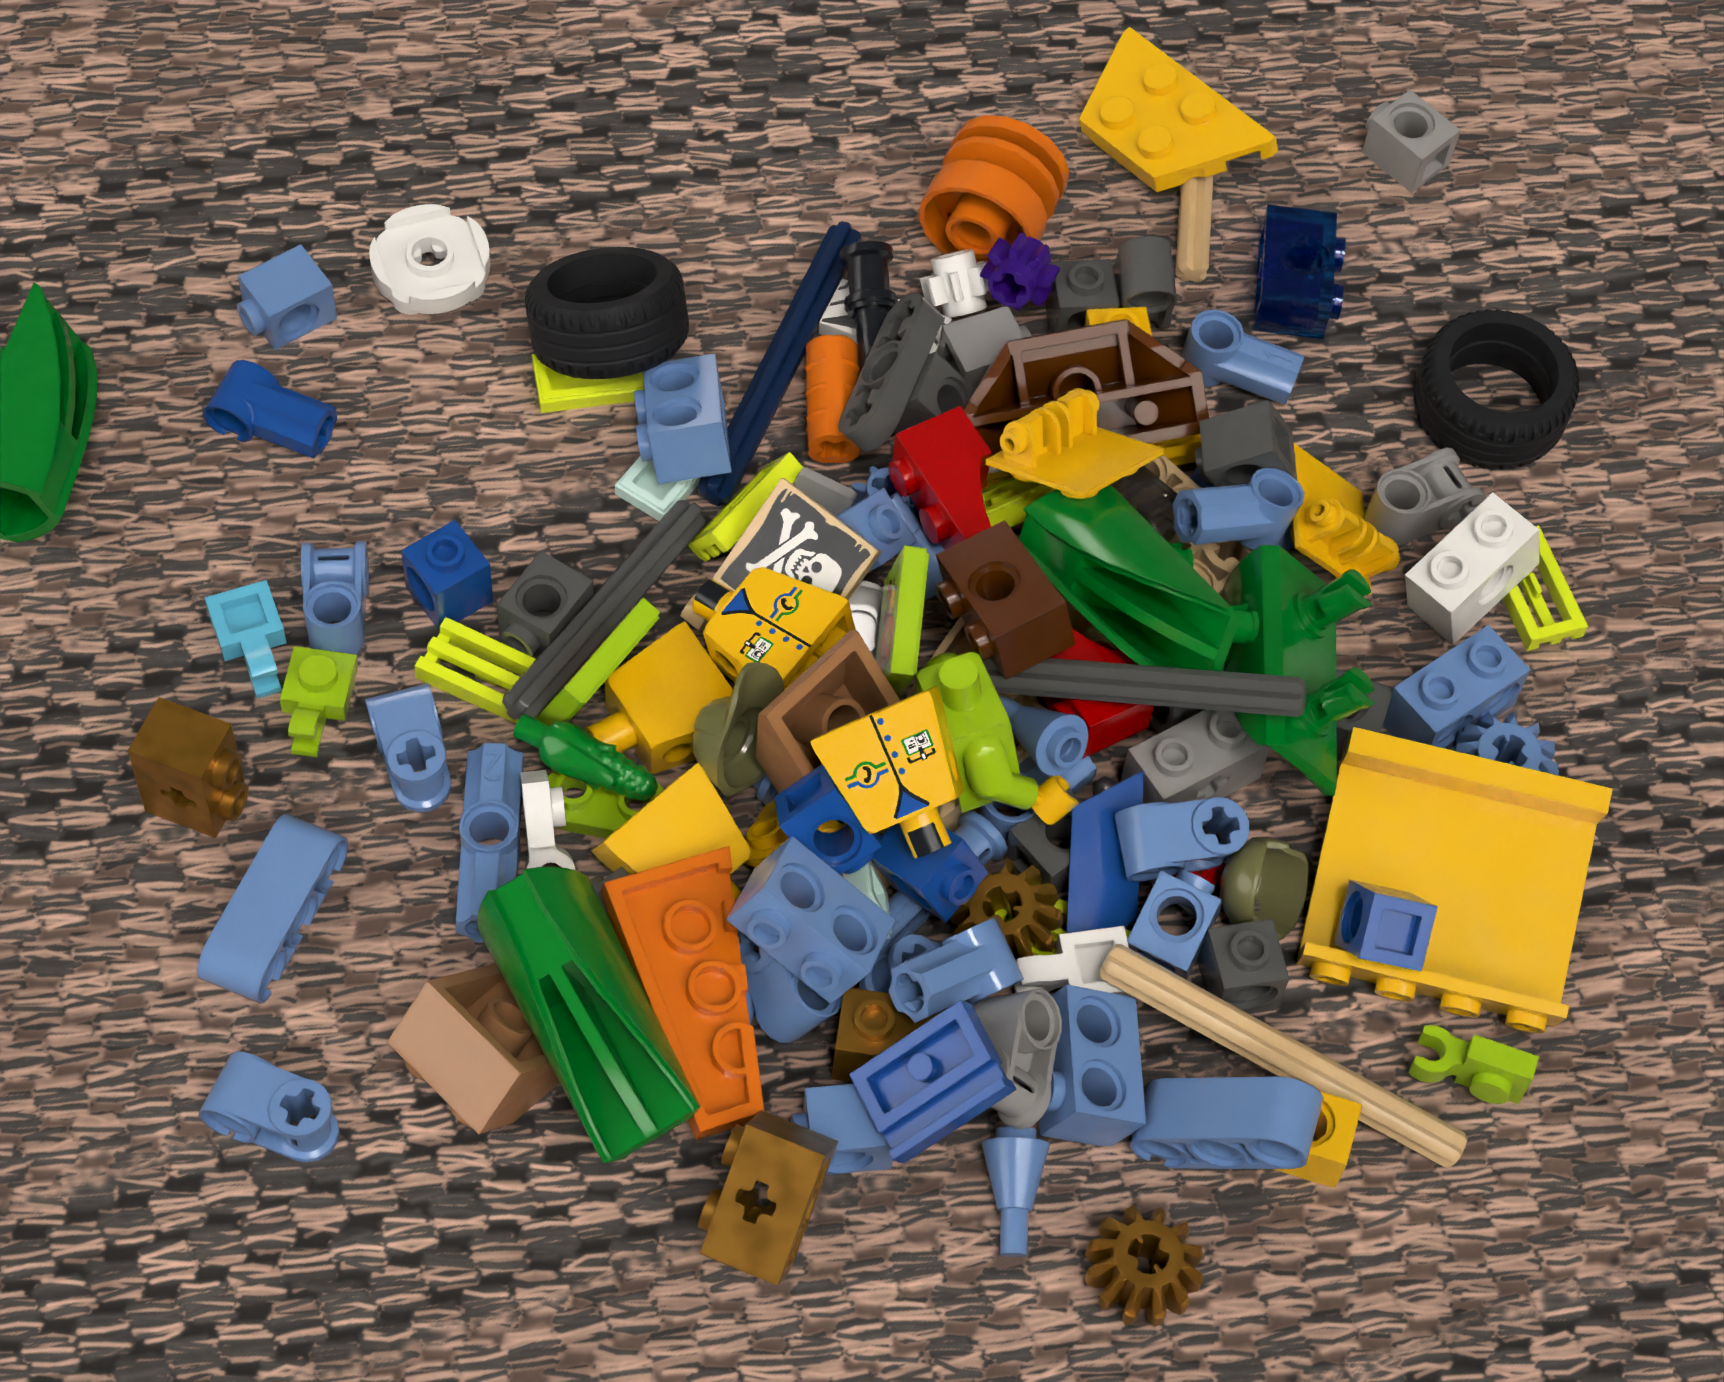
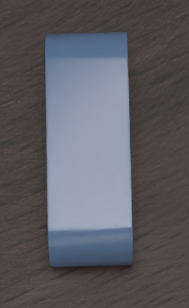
[197,813,348,1004]
[1130,1077,1324,1169]

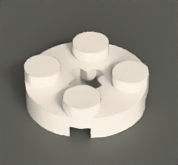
[369,204,490,315]

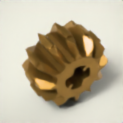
[950,857,1063,959]
[1085,1204,1203,1328]

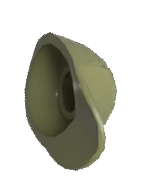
[692,662,784,797]

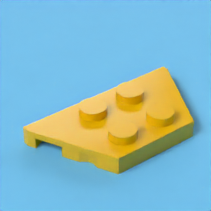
[1079,27,1278,192]

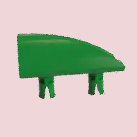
[0,282,97,543]
[1019,484,1259,671]
[1221,545,1375,796]
[477,867,701,1164]

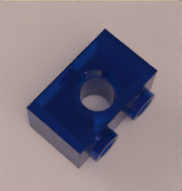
[1253,204,1346,339]

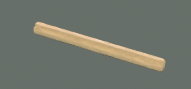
[1099,944,1468,1168]

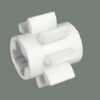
[920,249,990,318]

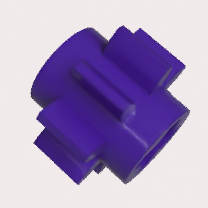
[980,233,1060,311]

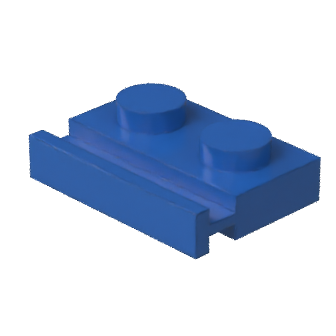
[849,1000,1017,1163]

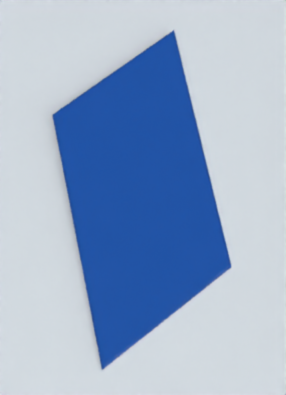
[1066,771,1144,933]

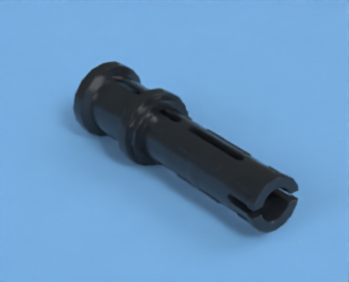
[839,241,898,372]

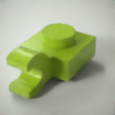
[280,646,358,757]
[1408,1025,1539,1104]

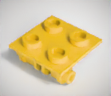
[986,388,1164,499]
[1290,442,1400,595]

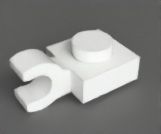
[520,770,576,870]
[1013,926,1133,997]

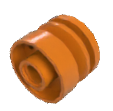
[919,115,1069,262]

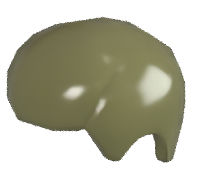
[1220,837,1308,940]

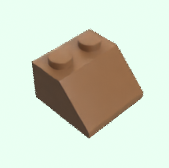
[756,630,900,793]
[387,963,560,1134]

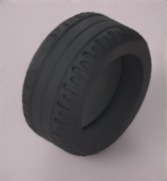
[525,247,689,379]
[1413,309,1579,470]

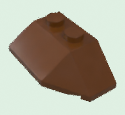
[963,319,1209,474]

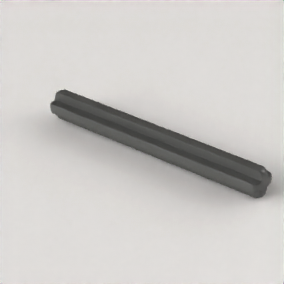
[502,500,706,720]
[983,658,1307,717]

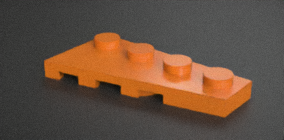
[600,846,764,1140]

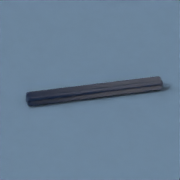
[698,221,861,506]

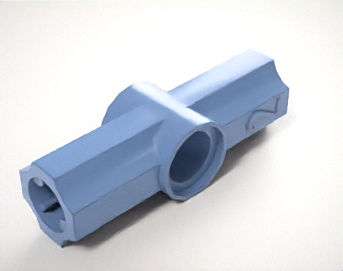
[455,743,524,943]

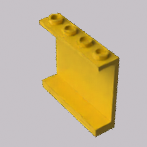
[1296,727,1613,1034]

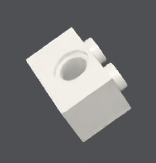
[1405,492,1539,645]

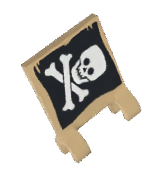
[680,478,882,631]

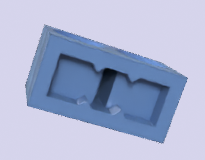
[634,354,732,484]
[1383,625,1531,749]
[726,836,895,1004]
[1039,984,1146,1146]

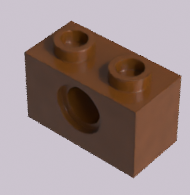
[935,520,1075,680]

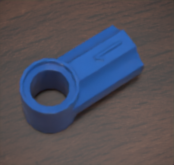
[203,360,337,459]

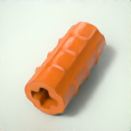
[804,335,860,463]

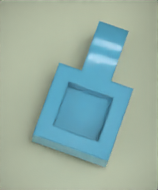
[204,580,287,699]

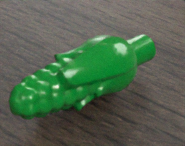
[513,714,658,801]

